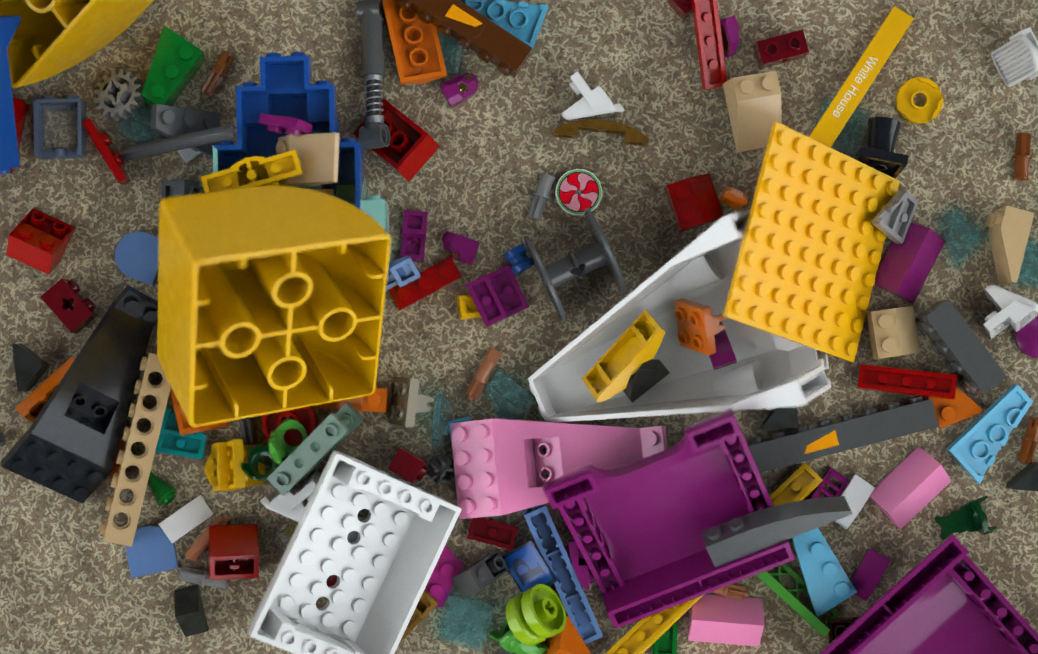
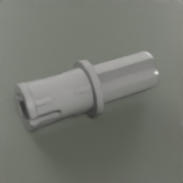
[528,173,555,221]
[180,567,228,590]

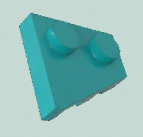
[155,407,208,461]

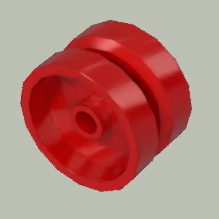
[262,406,318,446]

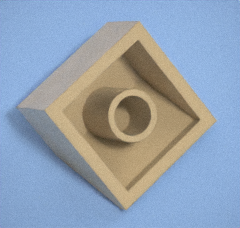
[866,306,920,360]

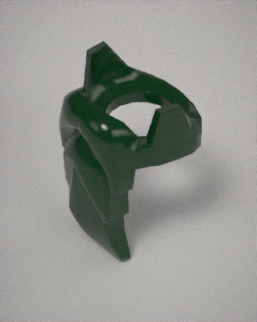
[241,443,289,481]
[934,496,998,540]

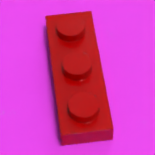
[389,256,462,311]

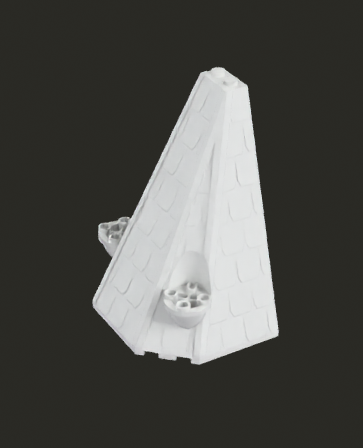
[528,210,831,422]

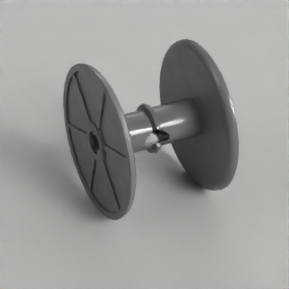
[523,207,628,323]

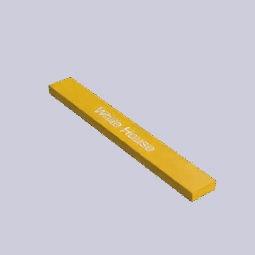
[809,6,914,148]

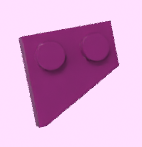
[258,113,313,137]

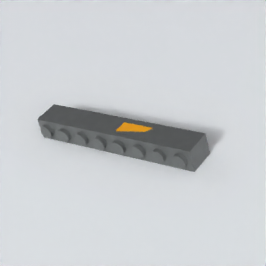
[748,396,939,473]

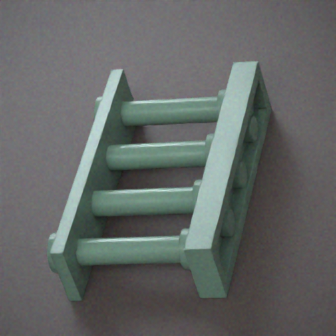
[267,402,365,496]

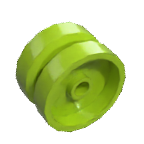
[506,584,566,646]

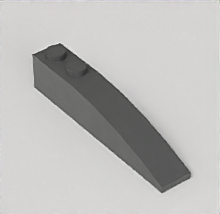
[701,496,852,568]

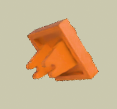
[675,298,726,356]

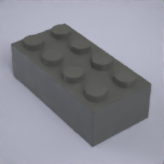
[915,299,1007,394]

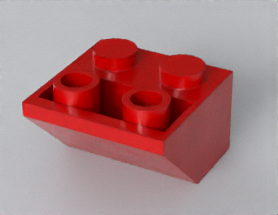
[6,208,75,275]
[209,524,259,580]

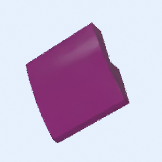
[466,264,529,327]

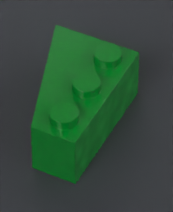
[141,25,206,107]

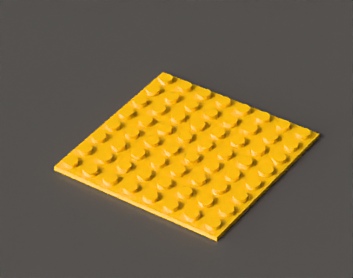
[723,122,900,363]

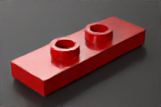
[82,118,131,185]

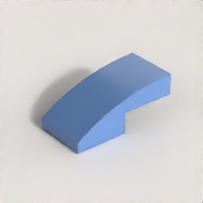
[385,256,421,292]

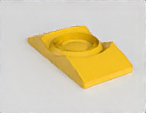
[582,309,665,403]

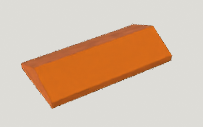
[382,0,447,84]

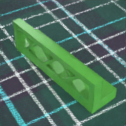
[756,563,840,637]

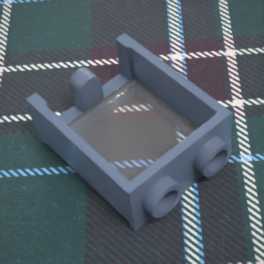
[33,95,87,159]

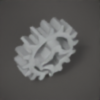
[93,69,144,121]

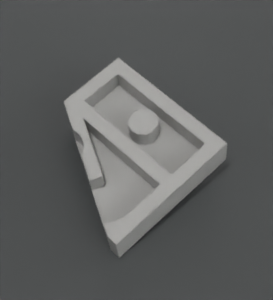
[872,190,919,244]

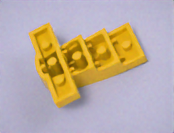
[201,149,303,193]

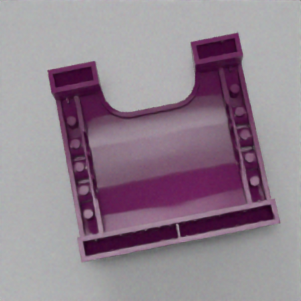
[543,408,795,629]
[819,534,1038,654]

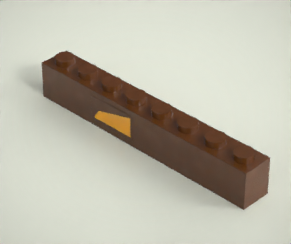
[396,0,532,78]

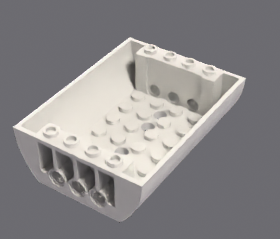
[247,450,462,654]

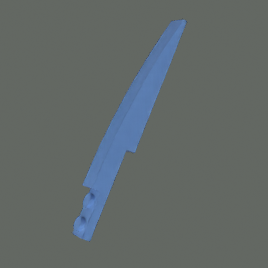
[501,416,603,644]

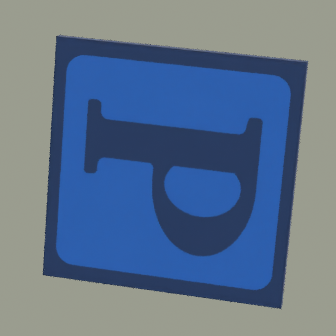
[502,540,558,592]

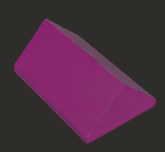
[874,222,945,304]

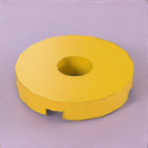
[895,77,943,124]

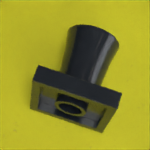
[853,117,909,179]

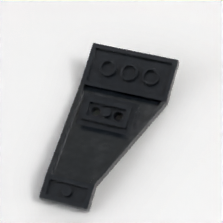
[1,285,158,504]

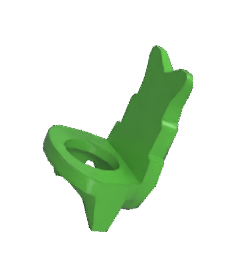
[268,417,308,464]
[488,619,549,654]

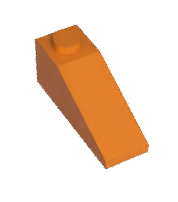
[317,388,389,413]

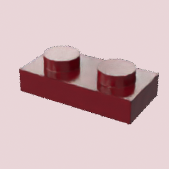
[467,517,519,551]

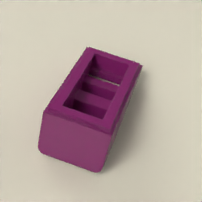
[807,467,850,500]

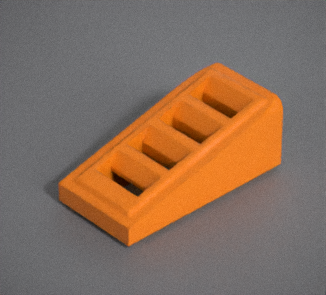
[719,185,748,211]

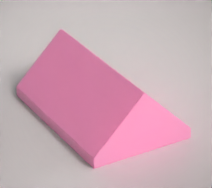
[869,446,952,530]
[688,594,764,646]

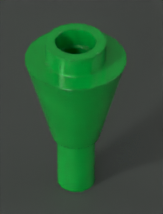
[148,471,177,505]

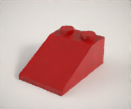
[353,99,440,182]

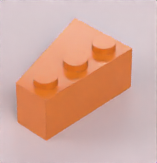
[15,357,82,422]

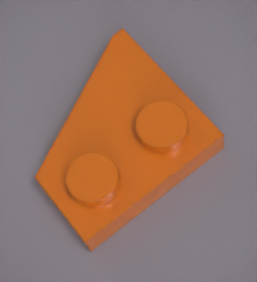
[926,386,983,429]

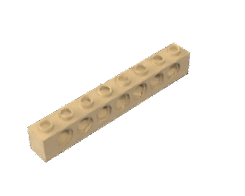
[99,353,171,547]

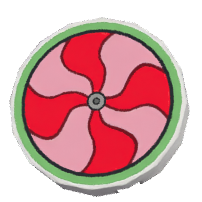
[555,169,602,216]

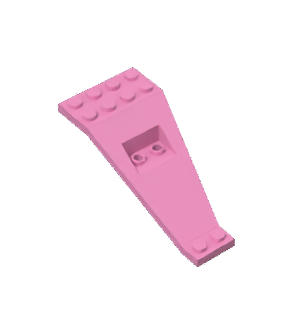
[450,418,668,519]

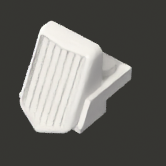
[991,27,1038,87]
[561,71,624,122]
[983,285,1038,339]
[260,470,321,522]

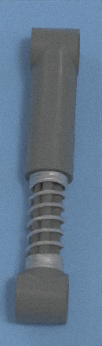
[356,0,391,150]

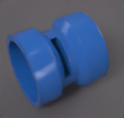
[503,244,535,275]

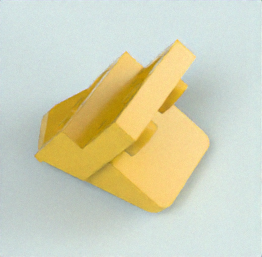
[203,439,265,492]

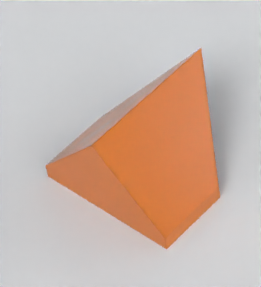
[543,616,591,654]

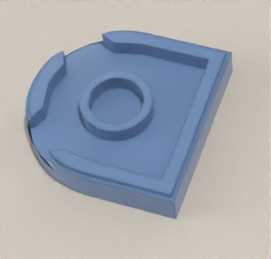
[115,231,159,286]
[126,525,179,578]

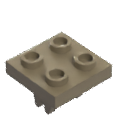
[387,376,434,427]

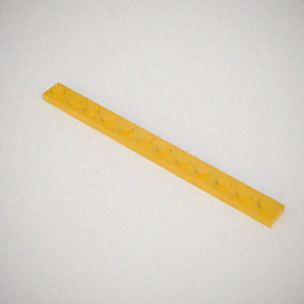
[605,463,822,654]

